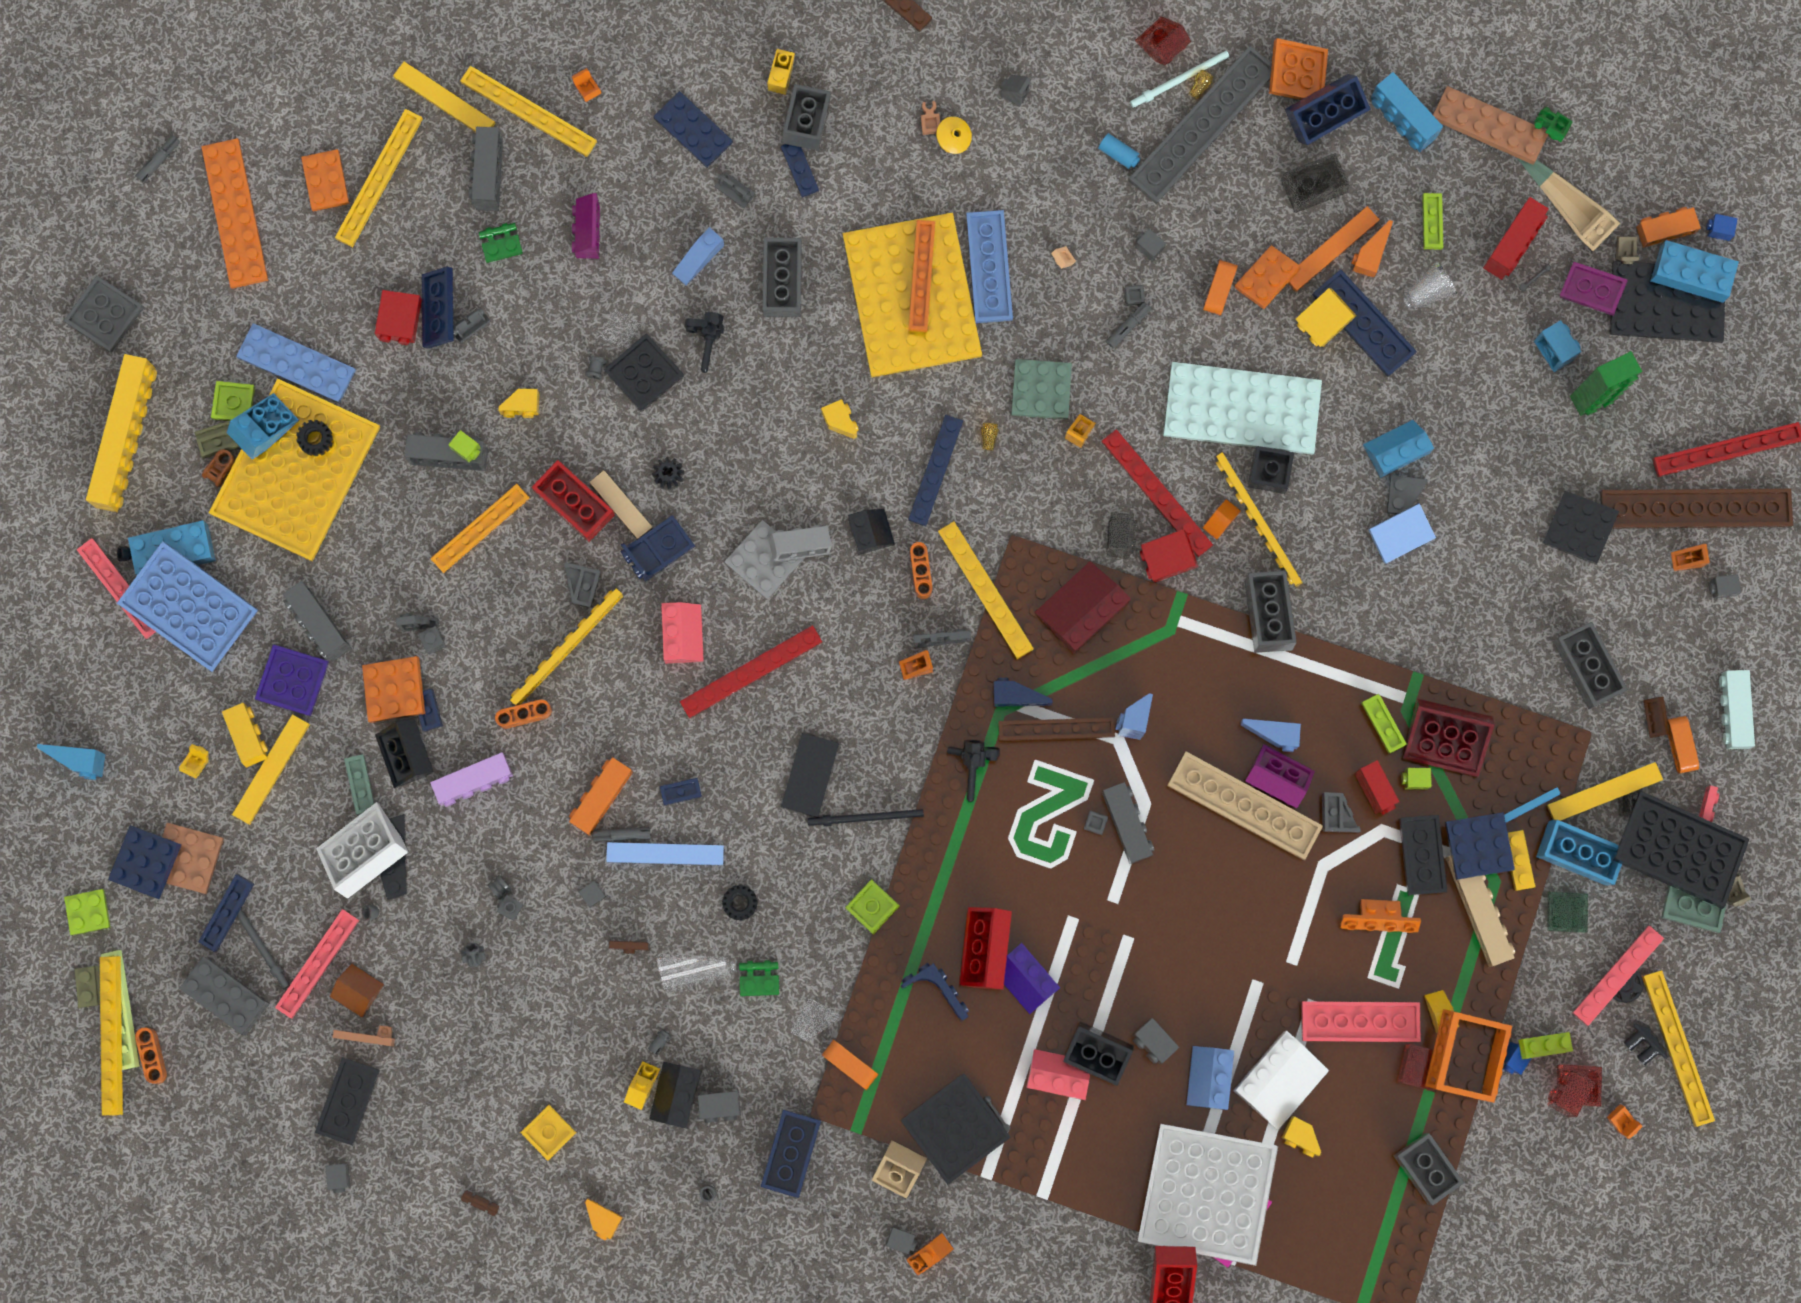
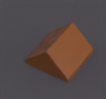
[330,964,384,1018]

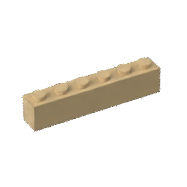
[1445,856,1515,967]

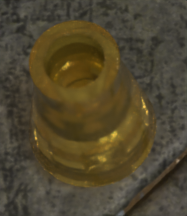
[1189,70,1213,99]
[980,423,999,451]

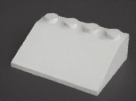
[316,802,408,899]
[1233,1031,1329,1130]

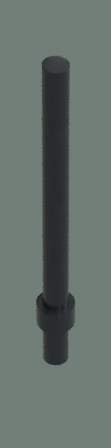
[808,809,924,827]

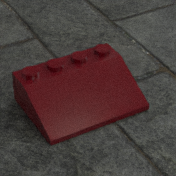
[1034,561,1131,654]
[1403,698,1495,777]

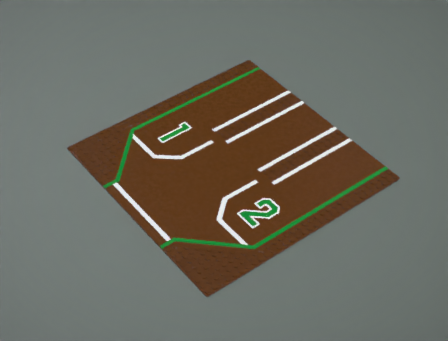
[810,535,1591,1303]

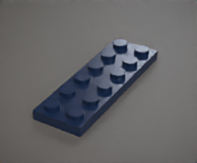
[1312,269,1417,377]

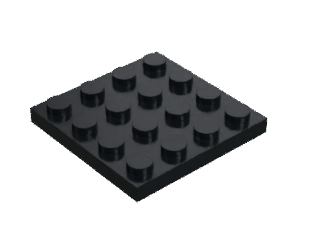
[901,1073,1011,1185]

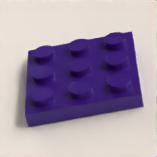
[255,644,329,717]

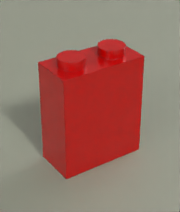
[375,290,422,345]
[1139,529,1199,582]
[1354,760,1399,815]

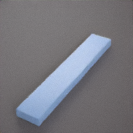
[606,842,724,865]

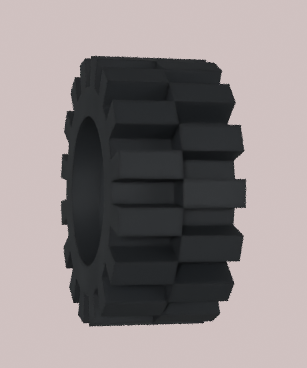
[296,420,333,456]
[722,885,758,921]

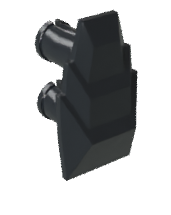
[1623,1019,1668,1066]

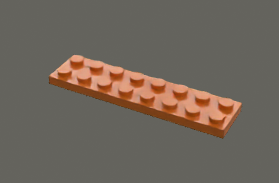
[201,138,269,289]

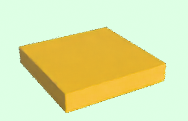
[520,1104,577,1161]

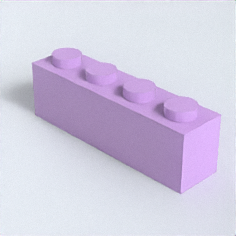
[430,752,513,807]

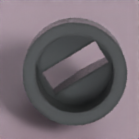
[362,905,379,921]
[700,1185,717,1202]

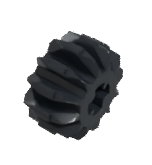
[652,457,685,490]

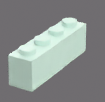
[1719,670,1755,749]

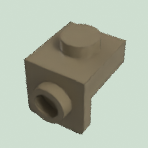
[1616,236,1640,264]
[1727,873,1751,906]

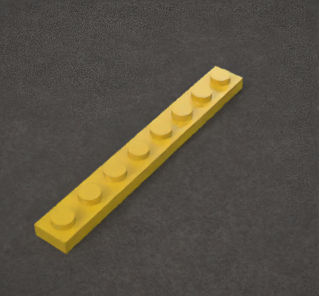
[460,66,597,157]
[335,109,423,248]
[1215,452,1303,587]
[938,522,1034,659]
[510,588,623,706]
[100,956,123,1115]
[1642,970,1715,1127]

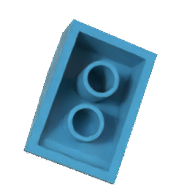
[37,744,106,780]

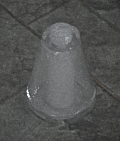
[1402,262,1457,310]

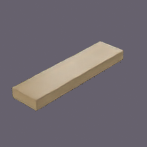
[589,471,653,539]

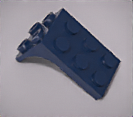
[620,515,695,582]
[900,963,969,1022]

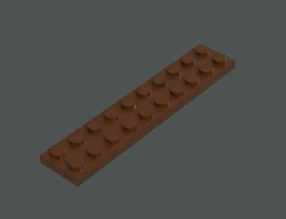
[1600,488,1793,529]

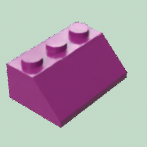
[572,193,600,259]
[1245,744,1315,808]

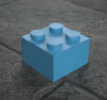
[1534,320,1582,372]

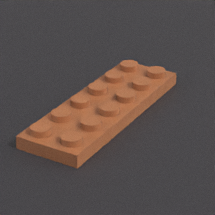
[1433,86,1548,165]

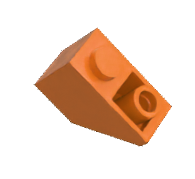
[906,1233,954,1275]

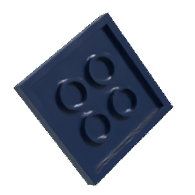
[1445,812,1515,880]
[108,825,182,899]

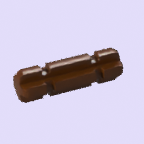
[461,1190,499,1216]

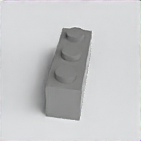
[769,525,832,562]

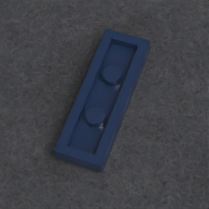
[781,144,819,197]

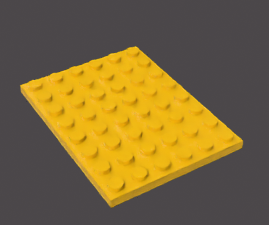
[843,213,982,378]
[209,378,380,562]

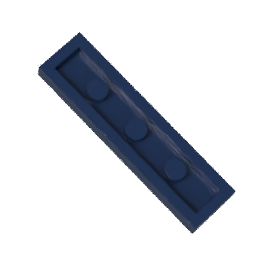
[198,874,254,952]

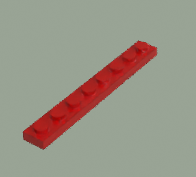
[1652,422,1801,477]
[1102,429,1213,557]
[679,625,822,719]

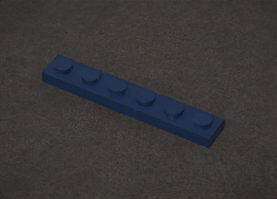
[908,415,963,527]

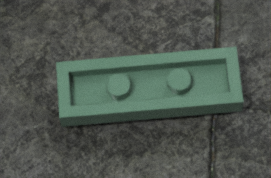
[344,754,375,816]

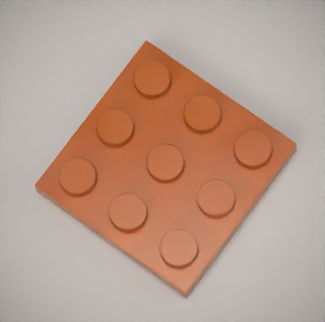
[1269,38,1328,100]
[362,656,425,723]

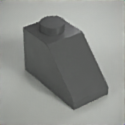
[1000,75,1031,107]

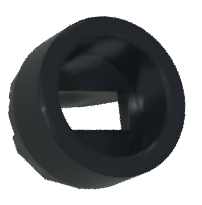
[117,546,132,562]

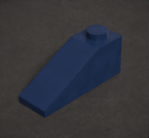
[993,678,1053,707]

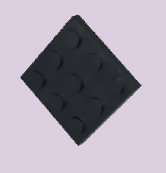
[604,333,684,413]
[1543,491,1619,565]

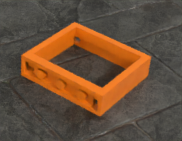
[1425,1009,1512,1103]

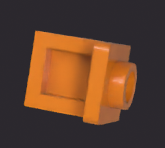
[571,68,601,102]
[1607,1104,1642,1139]

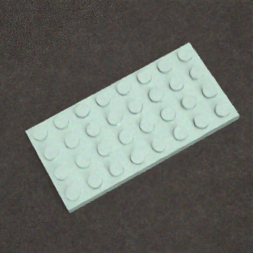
[1163,362,1322,455]

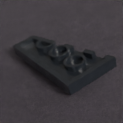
[380,814,407,900]

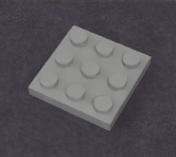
[724,520,805,600]

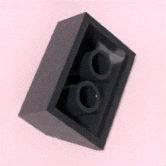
[375,718,434,788]
[1063,1021,1134,1086]
[649,1061,701,1129]

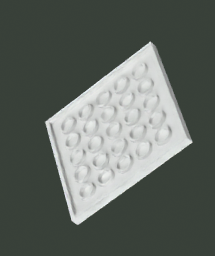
[1138,1124,1278,1266]

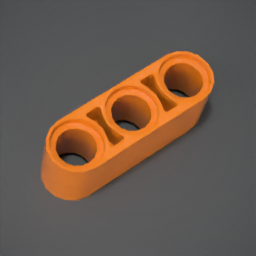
[1203,260,1238,316]
[910,542,932,599]
[495,700,552,729]
[1668,716,1699,774]
[135,1028,167,1084]
[822,1039,879,1090]

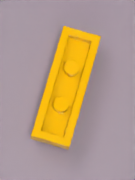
[1508,830,1535,891]

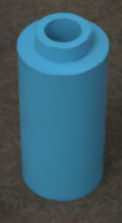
[1098,133,1140,169]

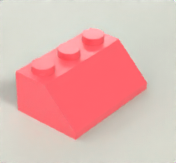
[661,602,704,664]
[1026,1049,1090,1100]

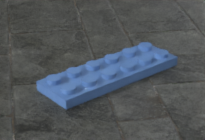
[966,210,1013,323]
[236,323,356,403]

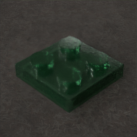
[1547,892,1588,933]

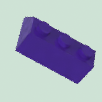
[1004,943,1060,1014]

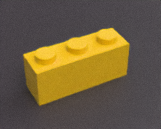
[222,703,268,768]

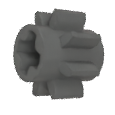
[461,943,486,967]

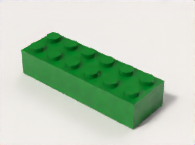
[1570,351,1643,416]

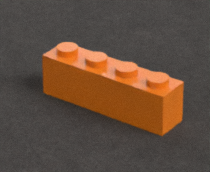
[569,757,633,836]

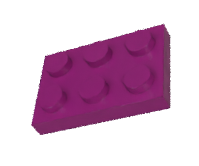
[1560,262,1628,316]

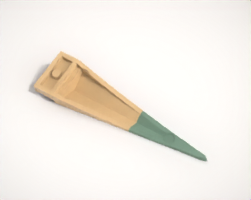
[1516,157,1621,251]

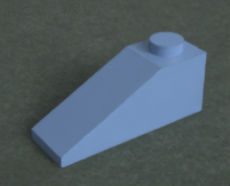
[672,227,724,285]
[1240,719,1301,752]

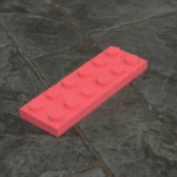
[1301,1001,1421,1042]

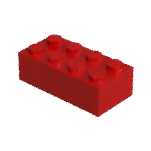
[1483,197,1549,280]
[531,460,615,542]
[959,907,1012,990]
[1150,1246,1197,1303]

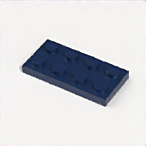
[653,91,733,168]
[422,266,454,348]

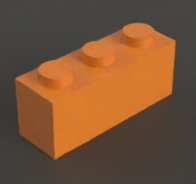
[1636,207,1701,248]

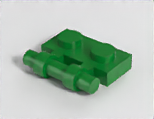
[1535,107,1573,142]
[478,223,523,263]
[739,960,779,997]

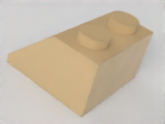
[872,1141,927,1199]

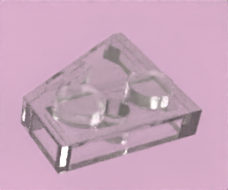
[790,998,842,1042]

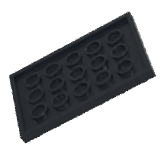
[1610,261,1725,343]
[1613,791,1750,909]

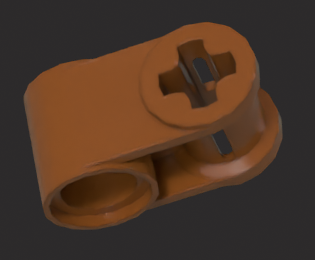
[202,449,236,487]

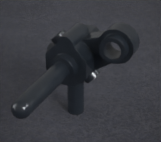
[684,312,725,373]
[947,740,1000,802]

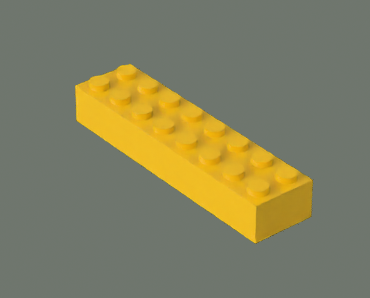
[86,354,157,513]

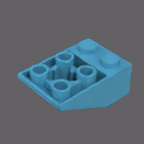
[227,393,299,459]

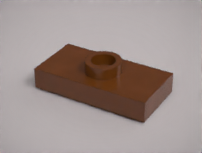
[1643,697,1670,738]
[609,941,650,954]

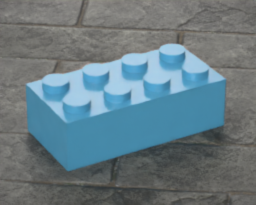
[1371,72,1443,152]
[1651,240,1739,303]
[128,520,216,575]
[1536,820,1622,886]

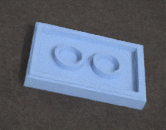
[1368,504,1436,563]

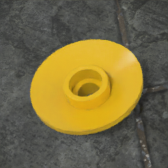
[936,117,972,154]

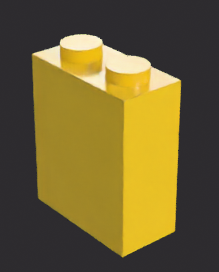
[1296,288,1357,347]

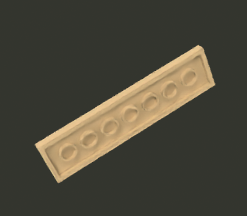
[1167,752,1323,860]

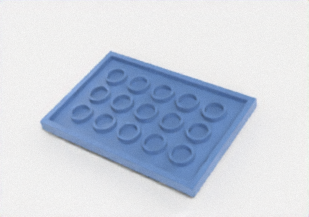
[117,541,258,672]

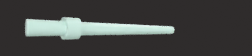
[1130,51,1229,108]

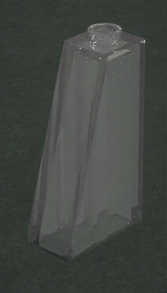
[655,954,736,994]

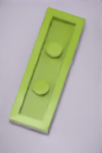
[1422,193,1443,250]
[1361,694,1407,754]
[1518,1032,1573,1059]

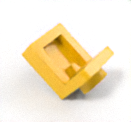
[179,744,209,779]

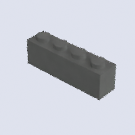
[1102,782,1154,864]

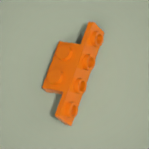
[1340,899,1421,933]

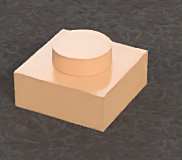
[1051,246,1076,269]

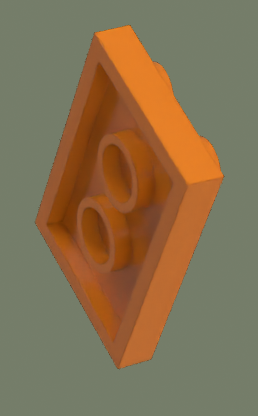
[301,149,350,211]
[1235,245,1300,309]

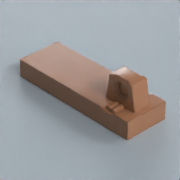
[332,1026,395,1047]

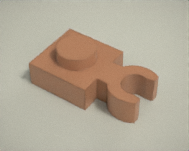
[921,101,940,135]

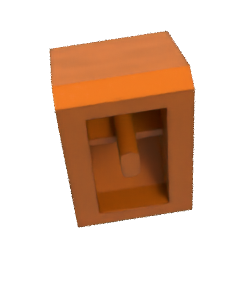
[1203,499,1241,540]
[1671,544,1710,571]
[899,650,933,680]

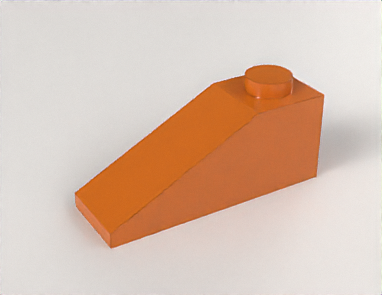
[1351,220,1393,278]

